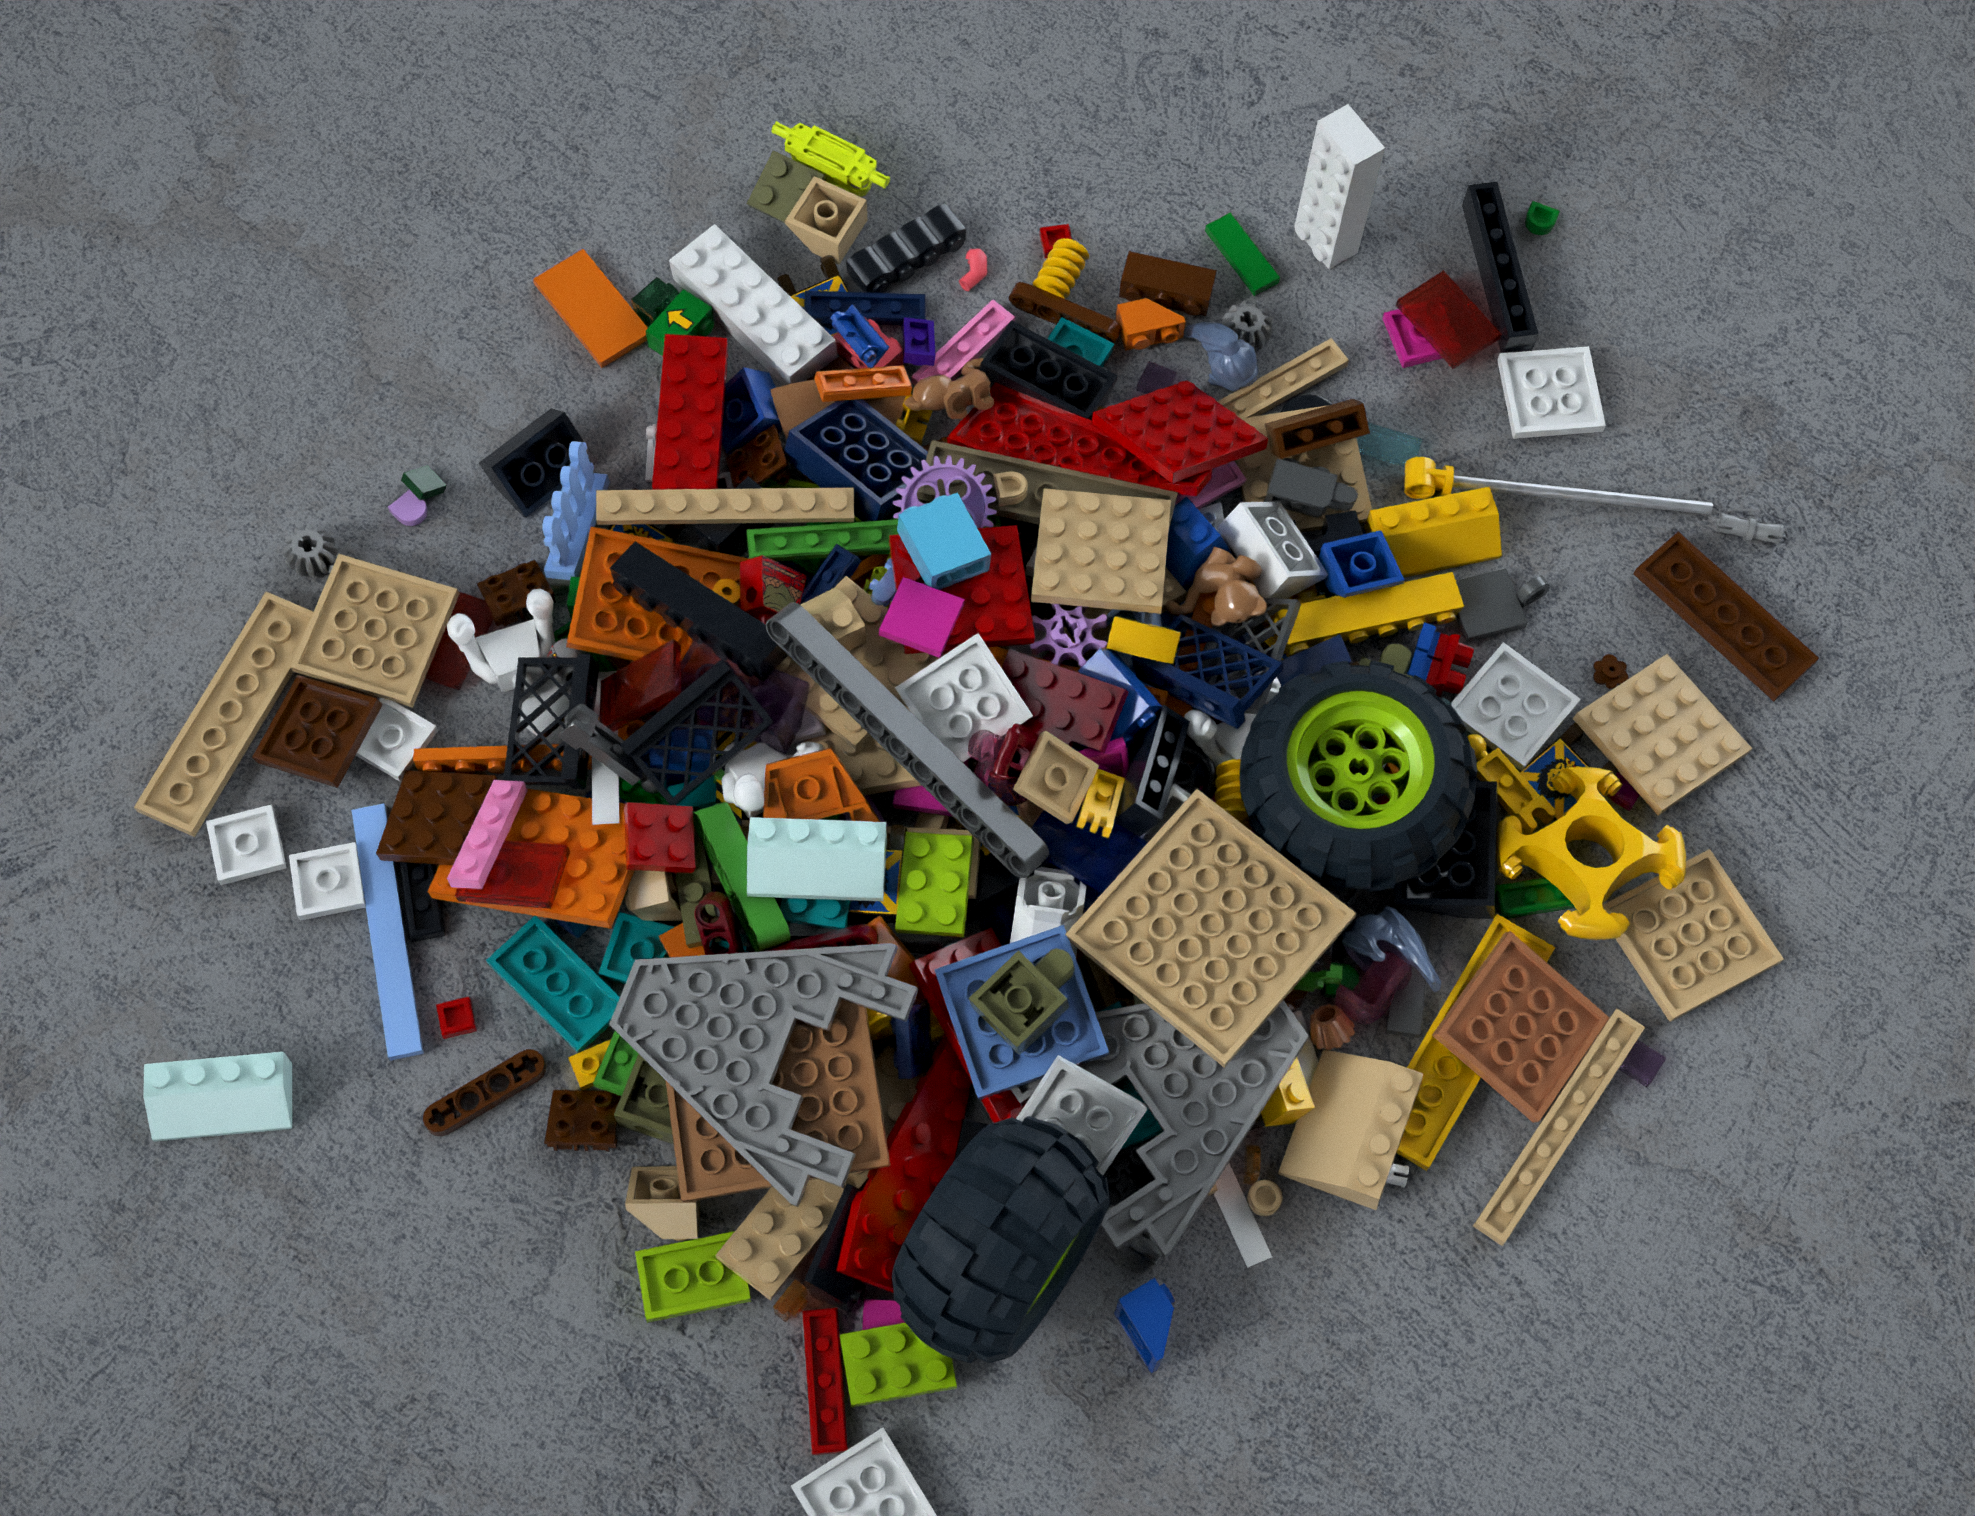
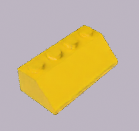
[1364,486,1502,577]

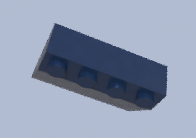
[784,399,928,522]

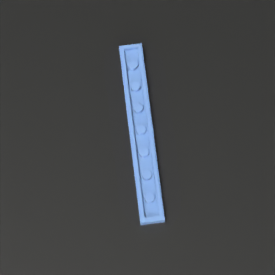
[351,803,424,1061]

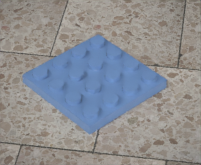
[935,925,1110,1100]

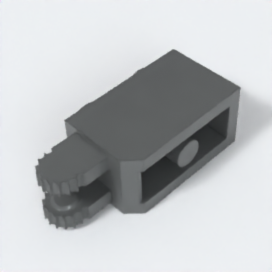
[1264,458,1358,518]

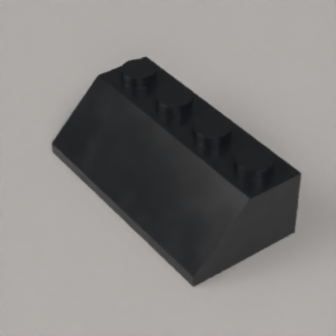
[980,320,1118,421]

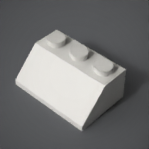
[1218,502,1328,599]

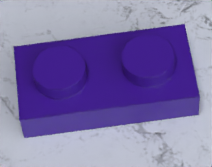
[902,317,936,366]

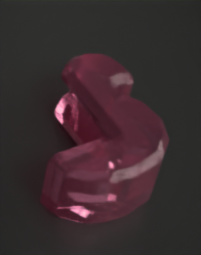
[968,730,1028,806]
[1335,951,1412,1025]

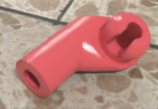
[959,248,988,291]

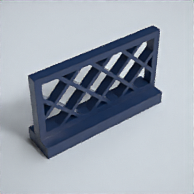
[1131,614,1284,729]

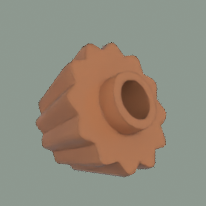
[1310,1004,1355,1051]

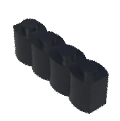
[846,203,966,293]

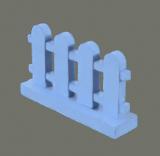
[542,441,610,580]

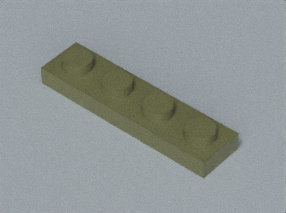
[675,823,722,949]

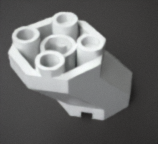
[1010,867,1086,958]

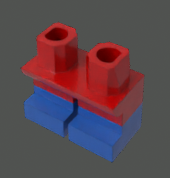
[1407,622,1474,697]

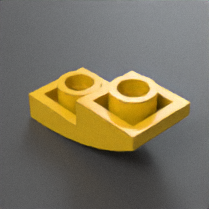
[1106,616,1181,664]

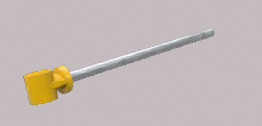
[1404,457,1713,514]

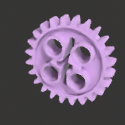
[893,455,997,528]

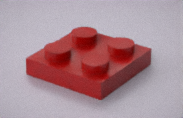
[624,802,696,873]

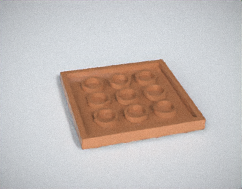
[1432,931,1610,1123]

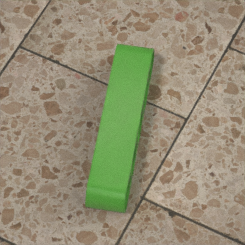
[693,802,790,952]

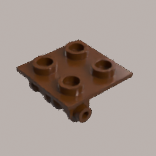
[725,424,791,489]
[476,560,556,627]
[544,1090,621,1152]

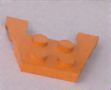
[763,747,888,838]

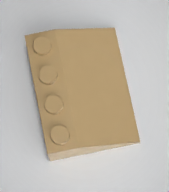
[1278,1049,1423,1210]

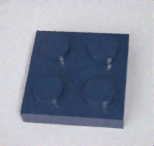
[891,999,933,1079]

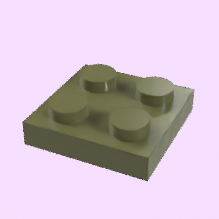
[746,150,827,223]

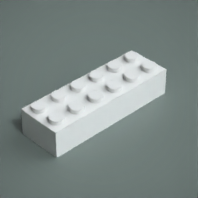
[1294,104,1385,269]
[669,224,838,386]

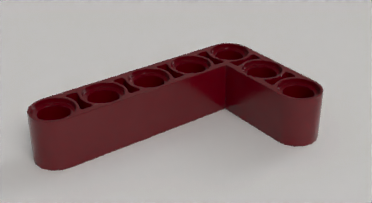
[694,891,878,955]

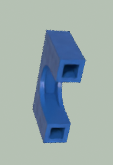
[1072,648,1162,751]

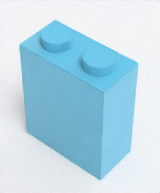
[897,492,991,590]

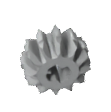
[1222,300,1273,349]
[282,523,339,579]

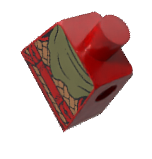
[740,555,806,625]

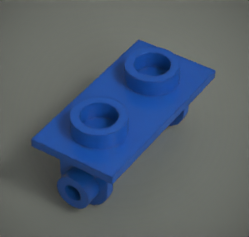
[831,304,889,368]

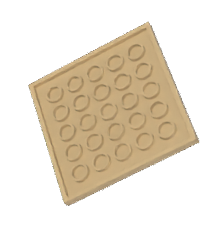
[1065,789,1356,1068]

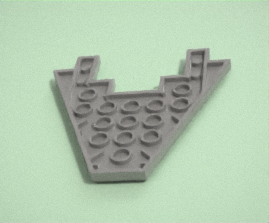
[609,943,919,1207]
[1011,1000,1309,1257]

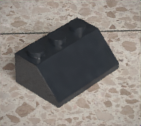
[479,408,598,518]
[804,1184,866,1313]

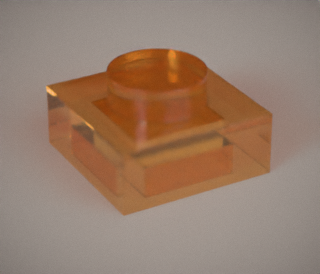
[773,1279,808,1322]

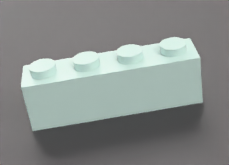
[747,817,887,901]
[143,1052,292,1142]

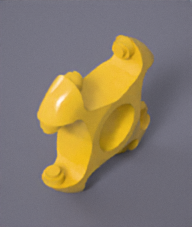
[1496,767,1686,940]

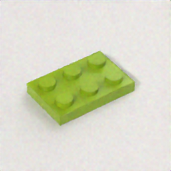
[895,832,974,937]
[635,1231,751,1323]
[840,1323,957,1408]

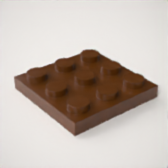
[252,675,383,788]
[376,770,498,865]

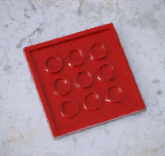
[1092,380,1268,483]
[889,525,1035,654]

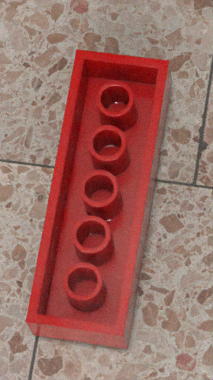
[652,334,728,490]

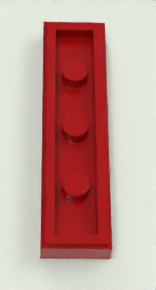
[802,1308,848,1456]

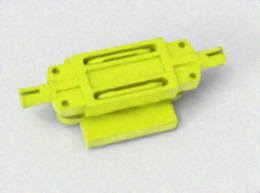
[771,121,890,197]

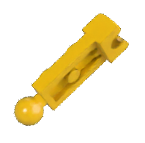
[1467,734,1556,835]

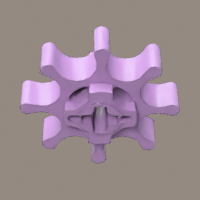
[1031,604,1108,668]

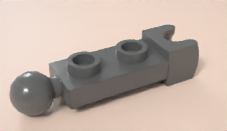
[558,704,662,794]

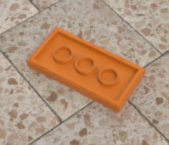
[533,249,648,368]

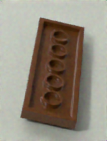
[1633,532,1819,702]

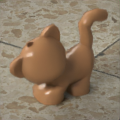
[904,358,994,419]
[1165,547,1267,627]

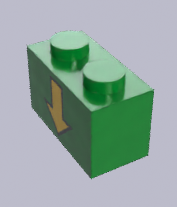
[646,289,714,356]

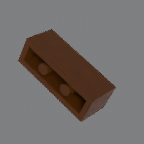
[1119,251,1217,316]
[1265,399,1370,459]

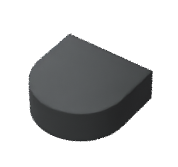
[1516,575,1549,608]

